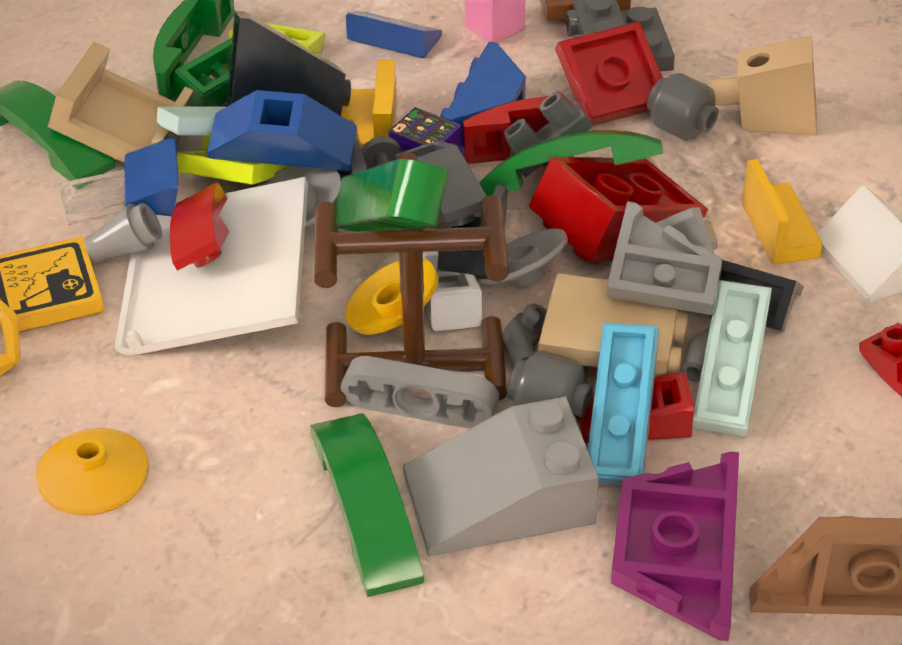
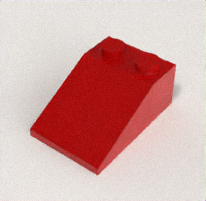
[528,157,709,264]

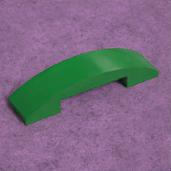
[153,0,235,102]
[0,80,116,187]
[479,130,663,196]
[310,413,424,597]

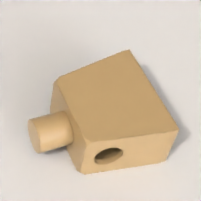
[711,36,817,135]

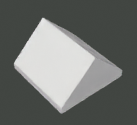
[817,185,902,303]

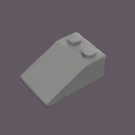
[403,396,599,557]

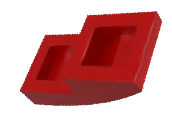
[463,96,549,164]

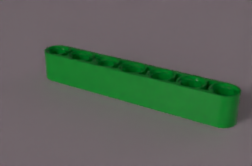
[336,159,449,232]

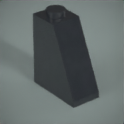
[226,11,351,116]

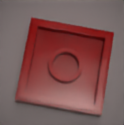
[555,22,663,126]

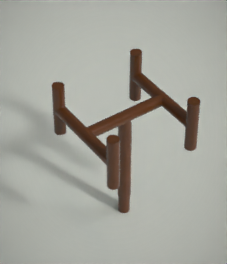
[314,152,509,407]

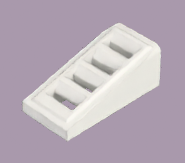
[423,251,482,331]

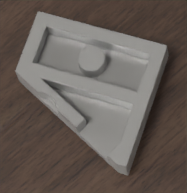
[606,202,722,315]

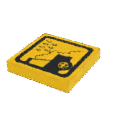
[0,236,105,336]

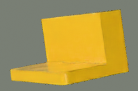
[341,60,397,145]
[742,159,823,265]

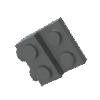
[566,0,675,71]

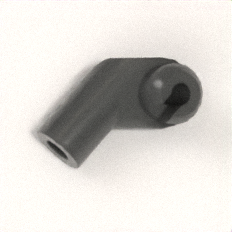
[502,304,547,367]

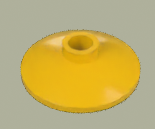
[345,259,438,335]
[36,428,149,515]

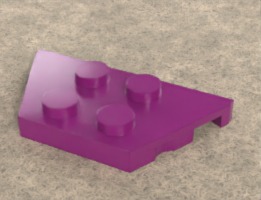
[611,451,739,641]

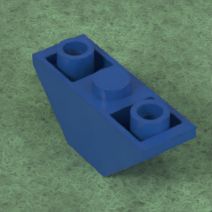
[440,41,526,146]
[207,90,358,171]

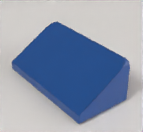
[346,12,442,58]
[124,138,178,216]

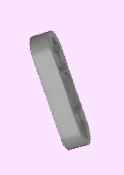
[341,356,499,429]

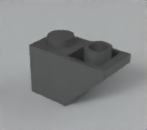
[395,140,487,227]

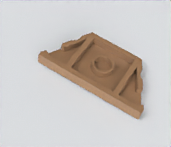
[749,516,902,616]

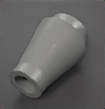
[84,203,162,264]

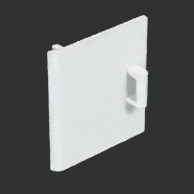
[114,177,308,356]

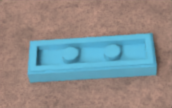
[588,322,659,486]

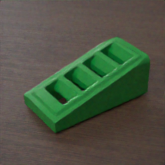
[174,38,232,107]

